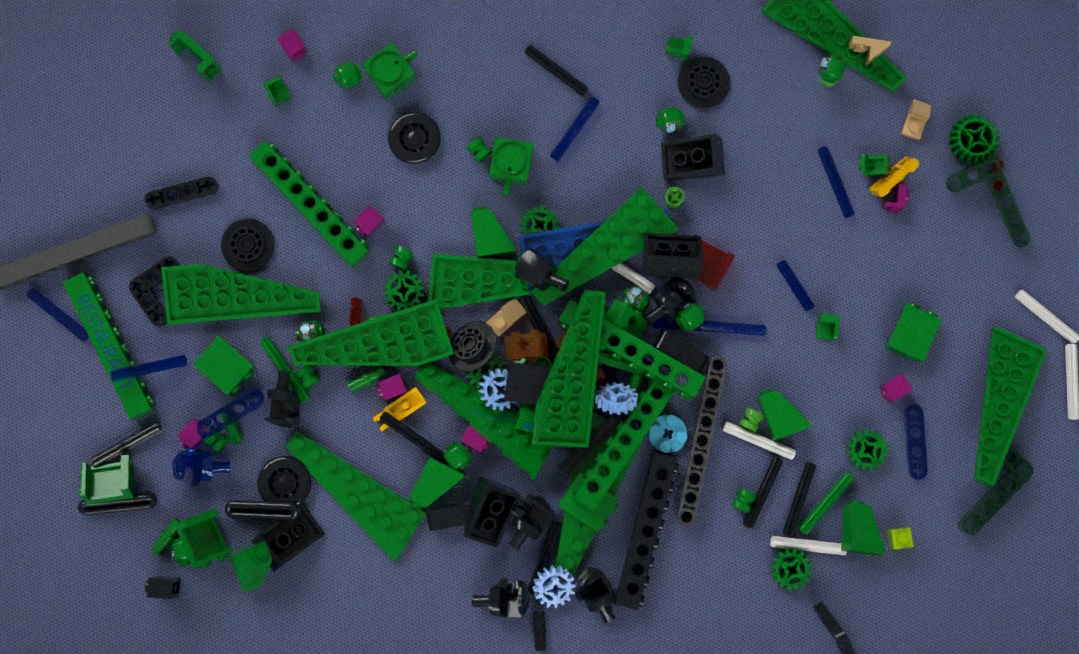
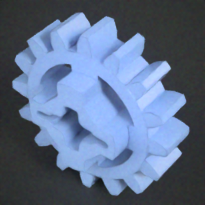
[478,368,517,411]
[595,382,638,415]
[532,565,576,608]

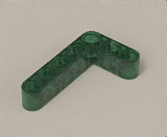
[946,158,1030,247]
[958,444,1034,535]

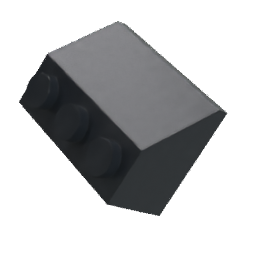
[642,233,704,278]

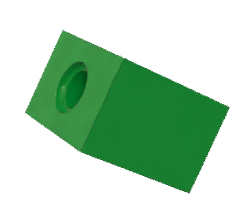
[362,42,419,101]
[489,137,534,196]

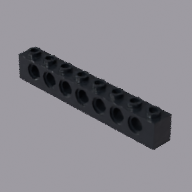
[614,452,679,610]

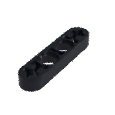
[144,177,219,209]

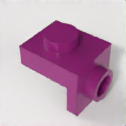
[882,184,909,213]

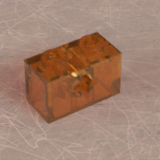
[504,329,549,360]

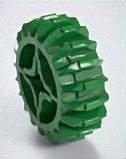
[948,113,1001,165]

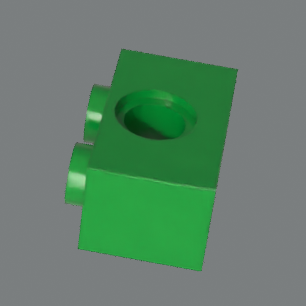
[604,300,648,339]

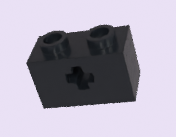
[145,575,181,599]

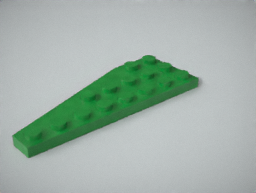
[161,264,321,325]
[532,290,606,448]
[288,299,454,366]
[555,412,644,576]

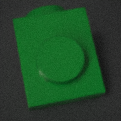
[859,154,890,176]

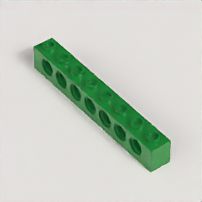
[248,141,370,269]
[558,300,706,400]
[572,372,676,513]

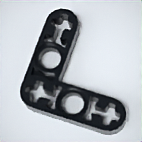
[129,256,179,327]
[813,602,855,654]

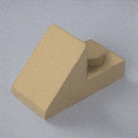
[849,36,891,65]
[901,99,931,141]
[486,298,527,337]

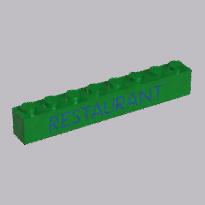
[63,272,155,420]

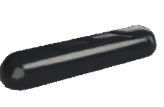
[78,491,157,515]
[225,500,300,521]

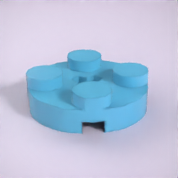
[649,415,687,453]

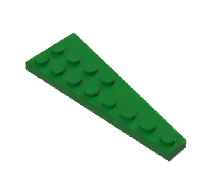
[760,0,907,93]
[530,187,679,306]
[428,254,583,309]
[974,326,1047,487]
[415,362,553,479]
[286,431,426,562]

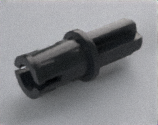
[532,611,547,651]

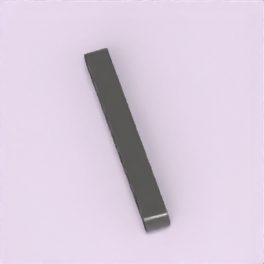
[0,214,158,290]
[677,356,727,526]

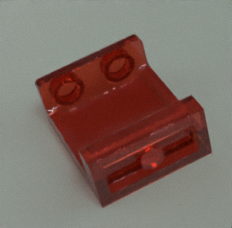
[692,234,735,291]

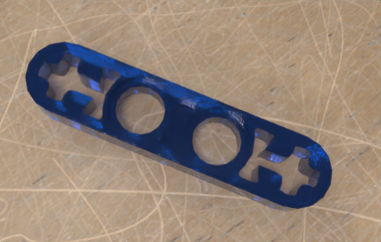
[197,389,264,438]
[904,404,928,480]

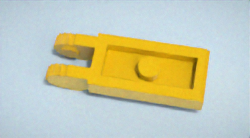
[869,156,919,197]
[372,387,427,432]

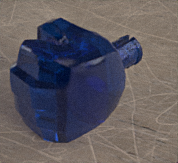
[171,449,231,487]

